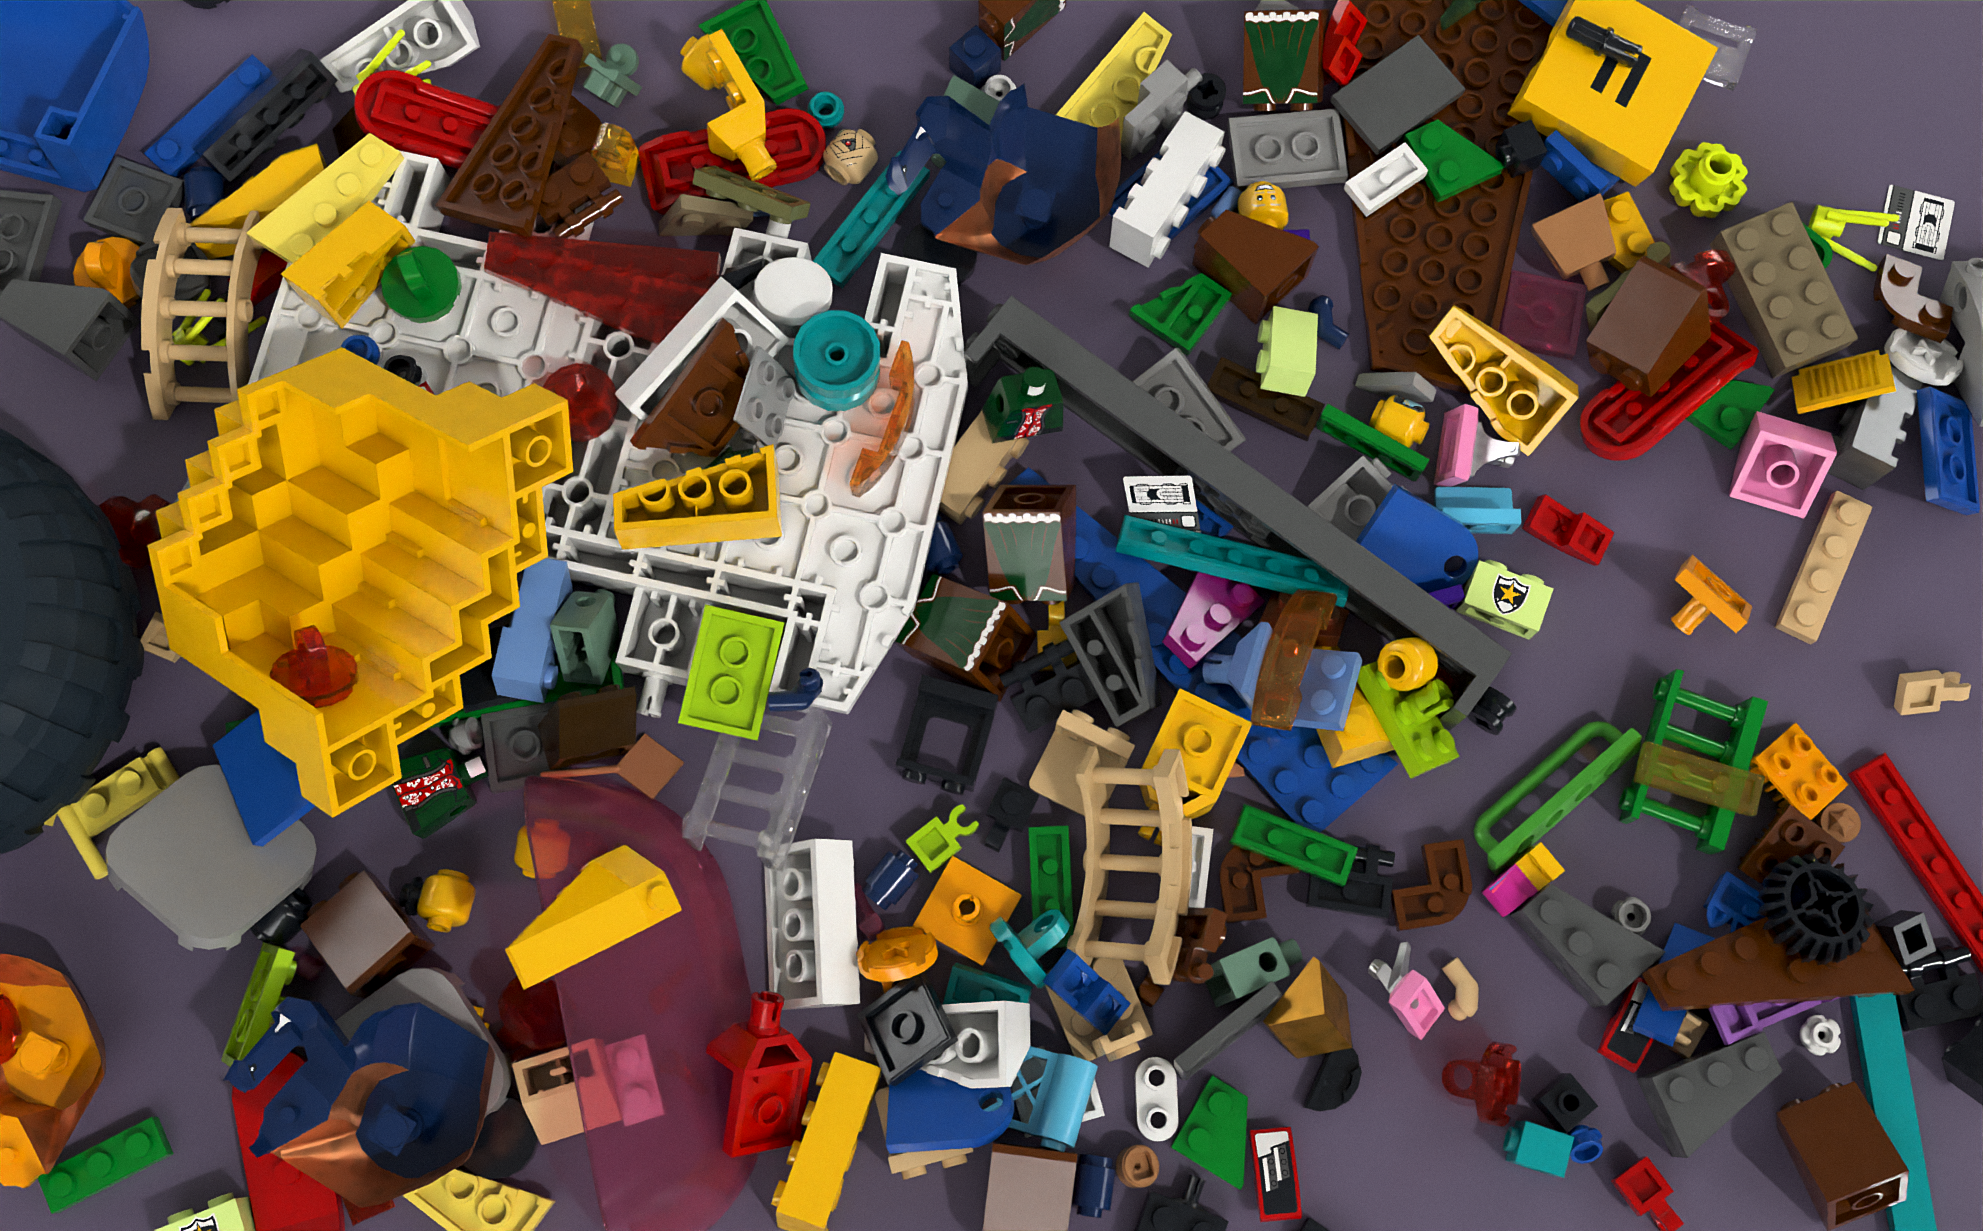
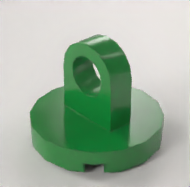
[381,246,462,323]

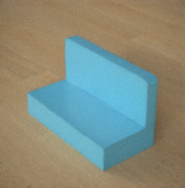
[1434,487,1521,534]

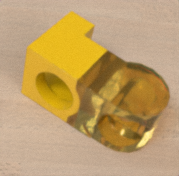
[591,123,640,187]

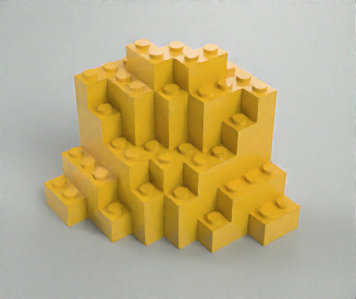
[147,347,573,818]

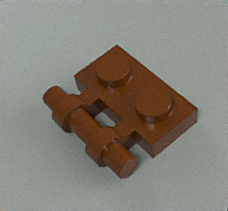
[538,152,624,243]
[1172,908,1228,984]

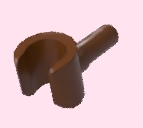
[1136,971,1165,1007]

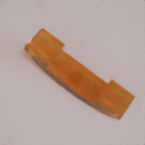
[849,340,915,498]
[1251,589,1337,731]

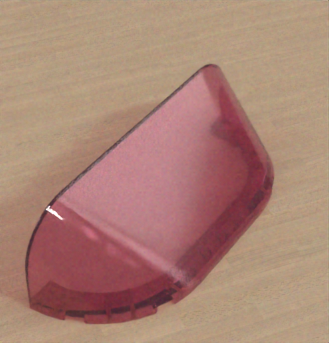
[523,775,760,1231]

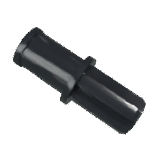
[1565,16,1643,69]

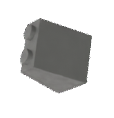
[0,279,141,382]

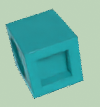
[1503,1121,1574,1178]

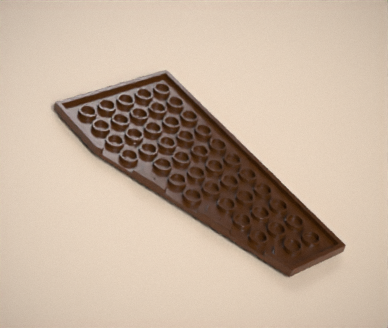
[1338,0,1553,394]

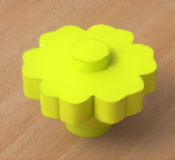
[1669,142,1748,218]

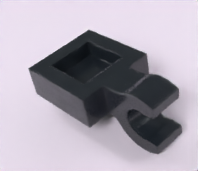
[985,778,1039,853]

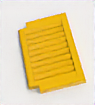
[1792,350,1896,414]

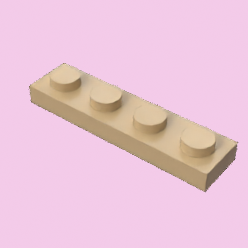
[1775,491,1873,644]

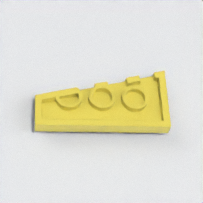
[1056,12,1172,143]
[246,133,404,265]

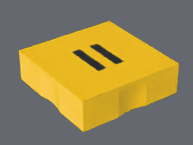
[1507,0,1718,187]

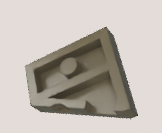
[659,194,753,237]

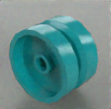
[793,310,880,411]

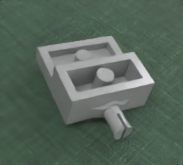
[1121,59,1203,160]

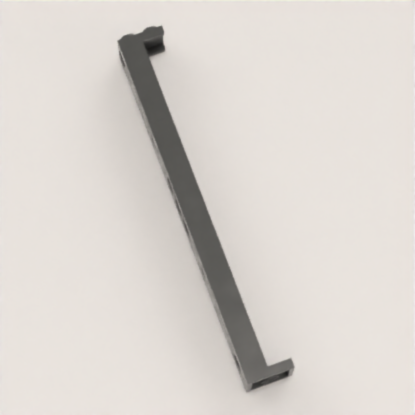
[964,295,1513,731]

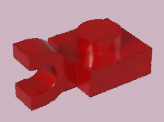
[1611,1156,1684,1231]

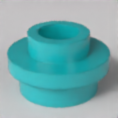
[808,92,845,129]

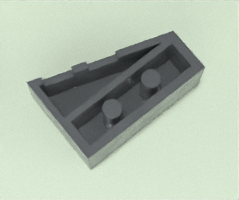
[1827,367,1923,490]
[1059,582,1162,727]
[1510,884,1665,1008]
[1637,1032,1782,1158]

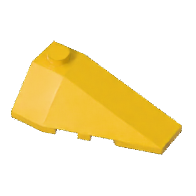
[189,143,327,260]
[1429,305,1579,456]
[1279,639,1394,768]
[505,845,682,989]

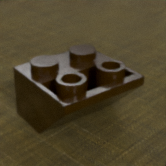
[538,684,636,770]

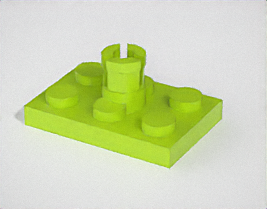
[678,604,785,741]
[1357,661,1460,779]
[221,942,297,1067]

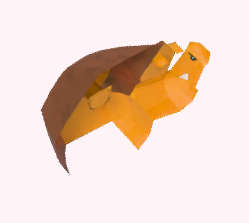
[0,953,106,1188]

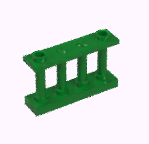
[1618,669,1768,855]

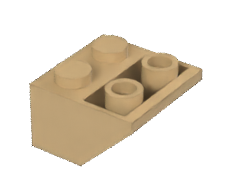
[512,1038,621,1145]

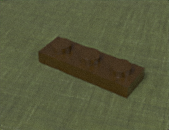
[1207,357,1325,441]

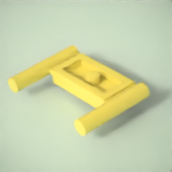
[57,747,180,880]

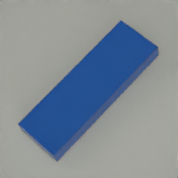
[1632,923,1715,1047]

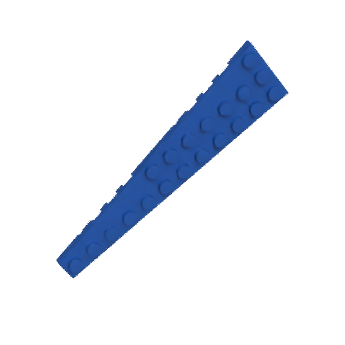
[1008,467,1399,833]

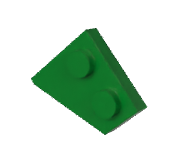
[1402,119,1504,202]
[1129,273,1232,356]
[1685,380,1775,450]
[1170,1075,1248,1190]

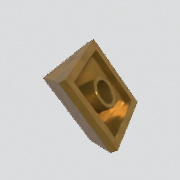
[1262,957,1352,1059]

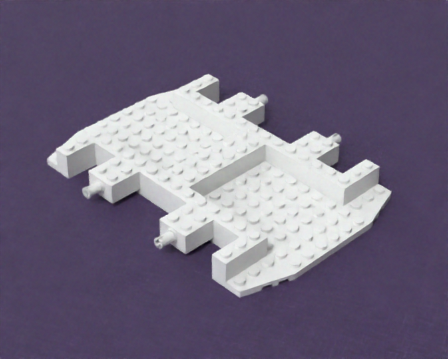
[248,150,968,718]

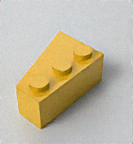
[281,201,416,329]

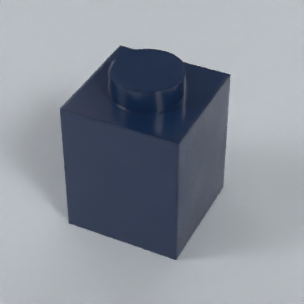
[949,25,1001,89]

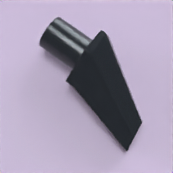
[707,258,765,290]

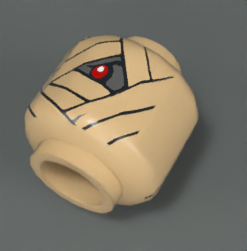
[823,129,878,186]

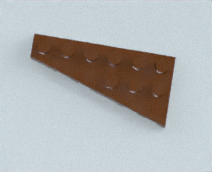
[435,34,584,238]
[1642,905,1915,1011]

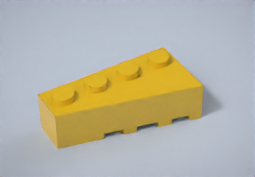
[613,444,782,550]
[771,1052,881,1231]

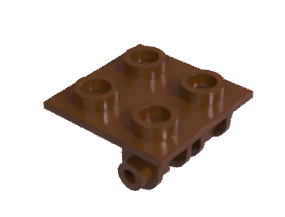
[1737,803,1845,905]

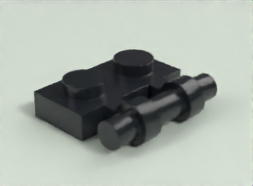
[998,638,1098,733]
[1306,838,1395,919]
[1896,945,1983,1032]

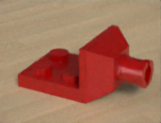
[706,991,813,1158]

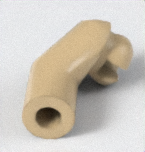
[1441,957,1479,1021]

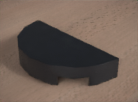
[1303,1045,1362,1111]

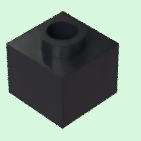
[1495,119,1548,178]
[1874,910,1937,966]
[1531,1073,1598,1133]

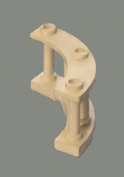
[141,208,265,420]
[1067,746,1192,985]

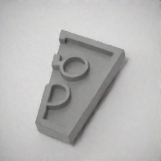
[1132,348,1246,452]

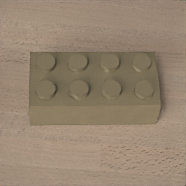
[1710,202,1858,379]

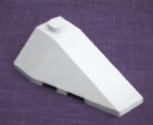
[320,0,480,93]
[865,1001,1031,1089]

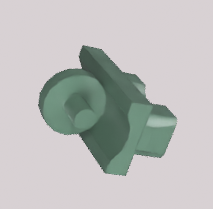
[582,43,642,108]

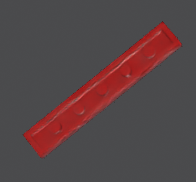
[1848,752,1983,975]

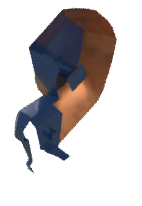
[885,82,1121,265]
[223,997,495,1208]

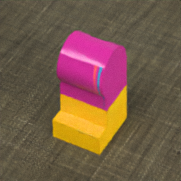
[1481,842,1565,917]

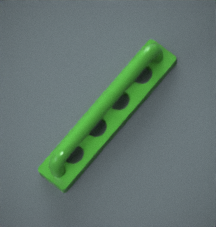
[1473,721,1642,876]

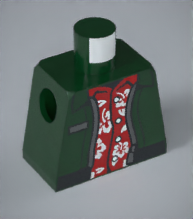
[982,367,1063,443]
[392,748,489,839]

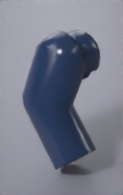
[1308,295,1350,350]
[768,668,823,712]

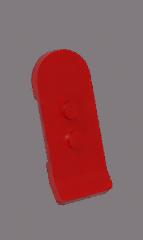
[354,70,501,169]
[638,108,827,215]
[1580,315,1759,461]
[232,1051,345,1231]

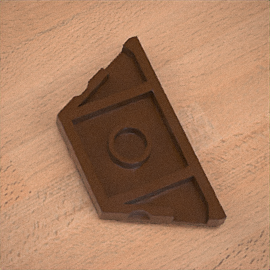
[630,317,750,458]

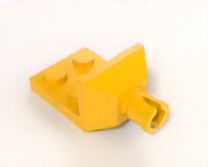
[706,29,777,181]
[1138,688,1252,846]

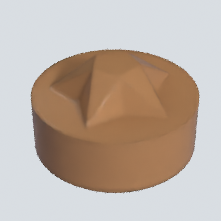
[1815,803,1861,844]
[1116,1145,1159,1188]

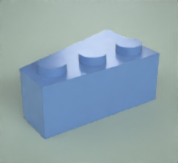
[492,558,573,703]

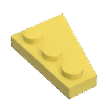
[403,1168,556,1231]

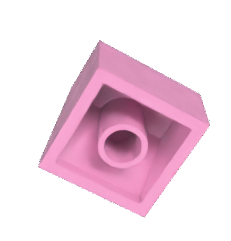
[1729,411,1837,518]

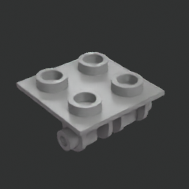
[733,346,796,449]

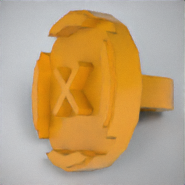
[73,237,140,308]
[856,926,938,994]

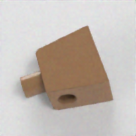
[1530,193,1616,292]

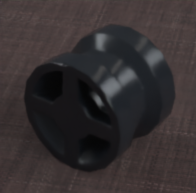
[1187,73,1226,120]
[1467,687,1517,735]

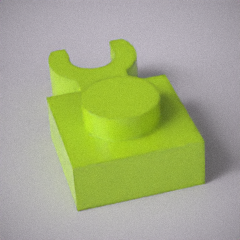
[905,804,979,874]

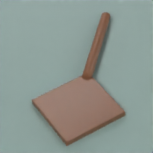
[540,734,684,800]

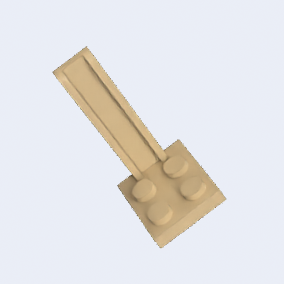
[1045,957,1154,1062]

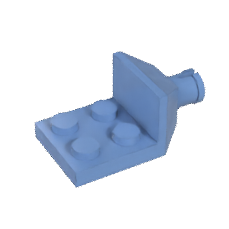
[1203,622,1363,731]

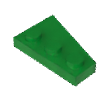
[698,0,809,105]

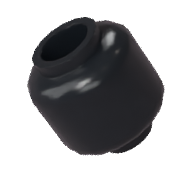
[251,887,312,944]

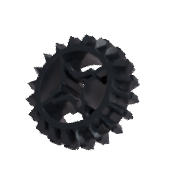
[1757,853,1875,966]

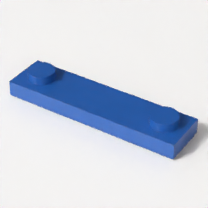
[144,54,273,178]

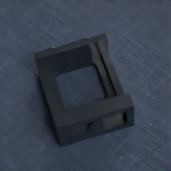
[896,674,998,795]

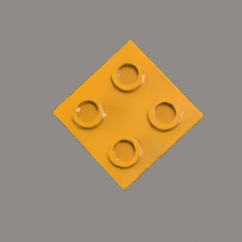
[1748,723,1849,820]

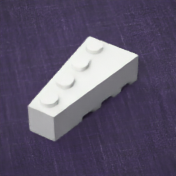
[1109,111,1226,268]

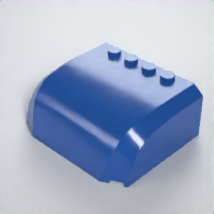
[0,0,150,192]

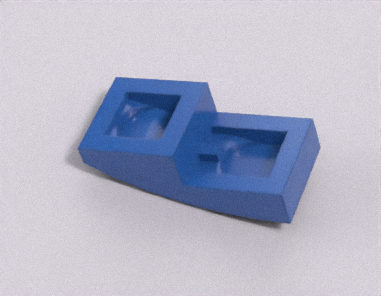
[1043,949,1131,1035]

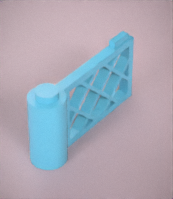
[984,1046,1098,1152]

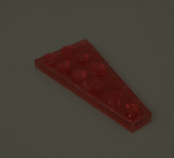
[484,232,721,345]

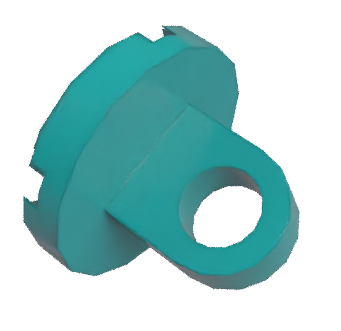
[989,909,1070,989]

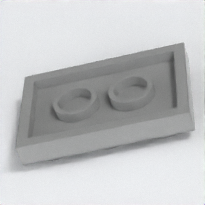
[1227,109,1348,192]

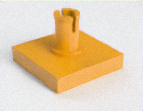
[1671,554,1752,635]
[913,856,1022,967]

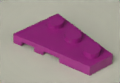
[1162,572,1265,669]

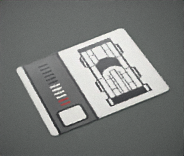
[1878,185,1955,260]
[1123,475,1201,533]

